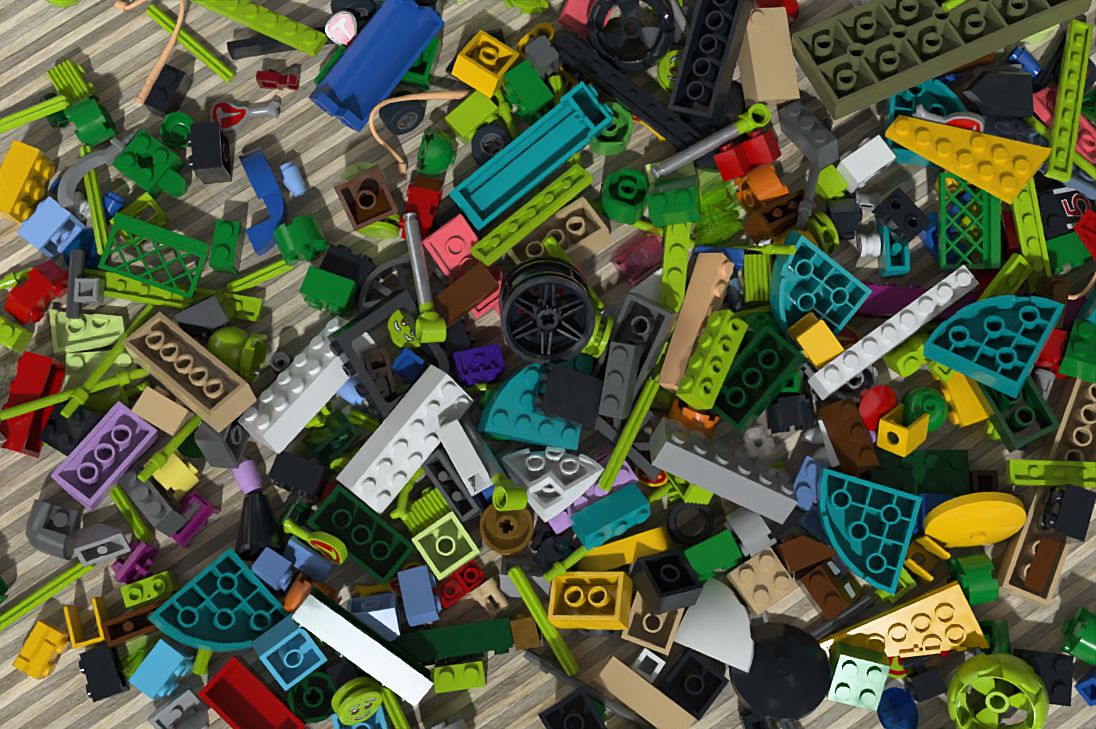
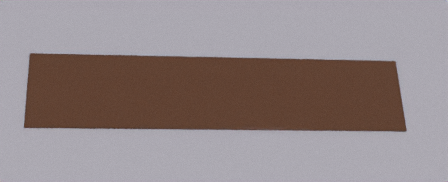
[1023,537,1061,593]

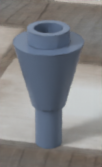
[725,274,744,312]

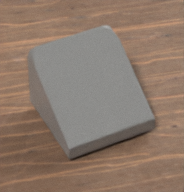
[74,278,105,304]

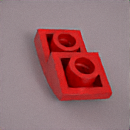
[433,559,487,610]

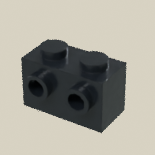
[872,187,932,246]

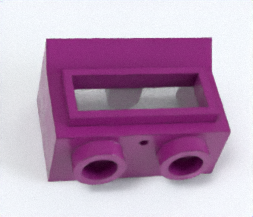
[171,491,220,548]

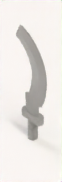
[58,128,140,208]

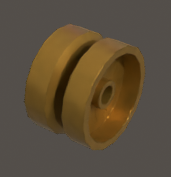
[480,503,534,555]

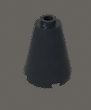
[234,491,285,562]

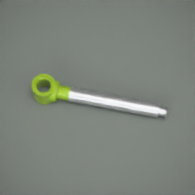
[650,103,771,180]
[403,212,446,343]
[458,410,528,511]

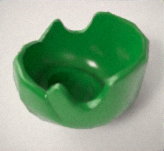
[160,111,195,150]

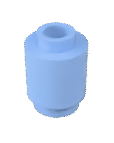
[336,377,366,406]

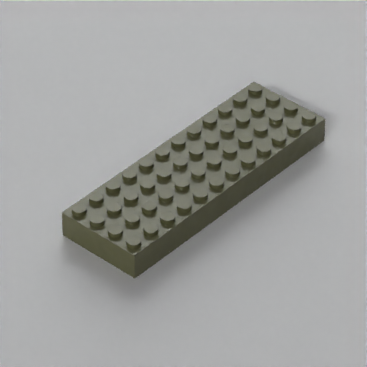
[791,0,1092,121]

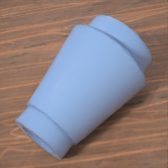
[276,161,308,198]

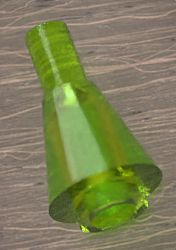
[121,636,159,678]

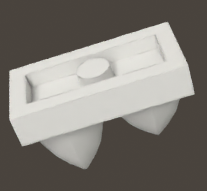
[800,420,840,468]

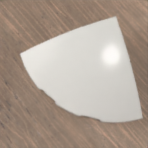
[501,447,604,522]
[673,577,754,673]

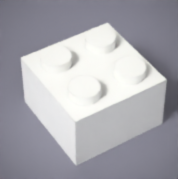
[834,135,896,197]

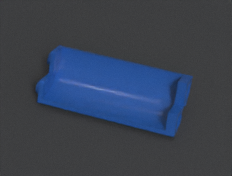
[308,0,445,132]

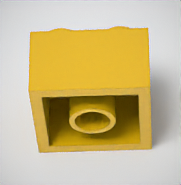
[451,29,520,99]

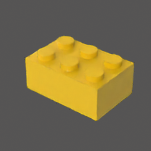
[0,140,56,225]
[547,572,633,630]

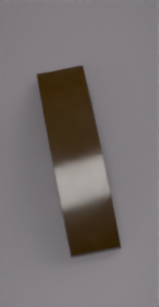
[362,346,397,425]

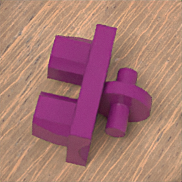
[111,539,159,585]

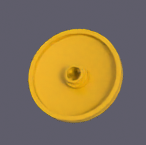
[923,492,1027,550]

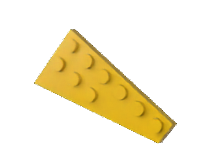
[885,115,1052,205]
[819,580,990,665]

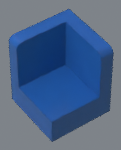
[391,347,427,385]

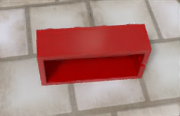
[0,351,65,458]
[198,655,310,729]

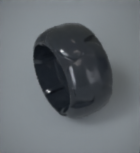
[586,0,676,73]

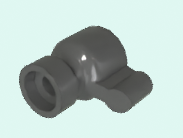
[270,352,294,383]

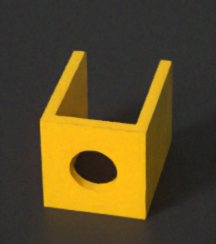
[787,312,845,370]
[877,403,930,457]
[903,535,951,582]
[63,597,110,649]

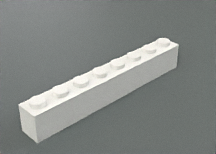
[807,265,979,401]

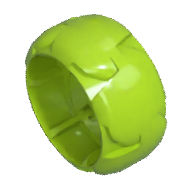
[947,652,1049,729]

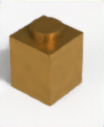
[510,612,541,651]

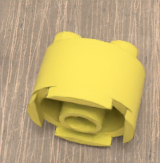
[143,446,201,501]

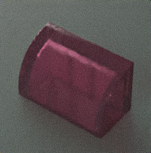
[610,232,663,287]

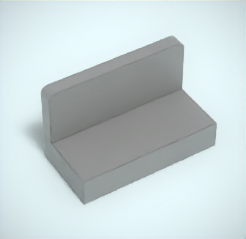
[500,558,550,599]

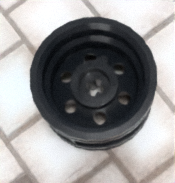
[498,256,595,365]

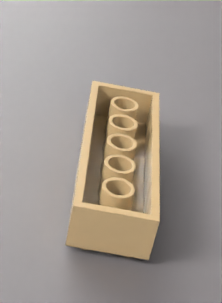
[122,312,257,433]

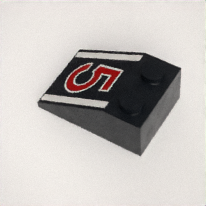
[1036,185,1096,241]

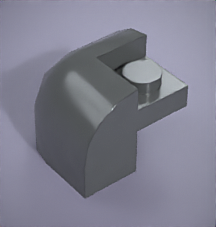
[26,499,81,561]

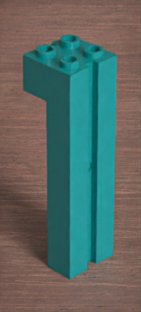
[449,81,613,232]

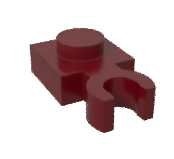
[256,69,299,90]

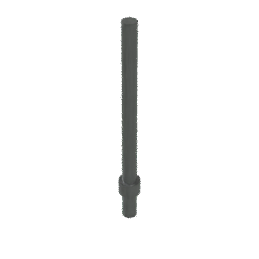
[796,119,833,231]
[523,649,656,729]

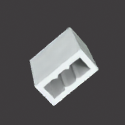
[435,419,493,496]

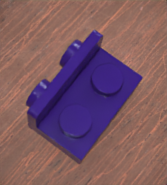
[451,343,506,388]

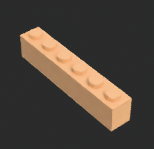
[658,253,734,393]

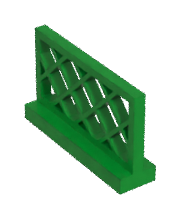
[938,173,1001,270]
[98,212,212,299]

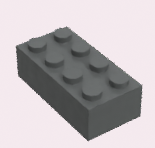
[592,293,679,402]

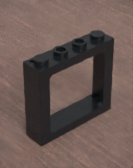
[327,289,454,420]

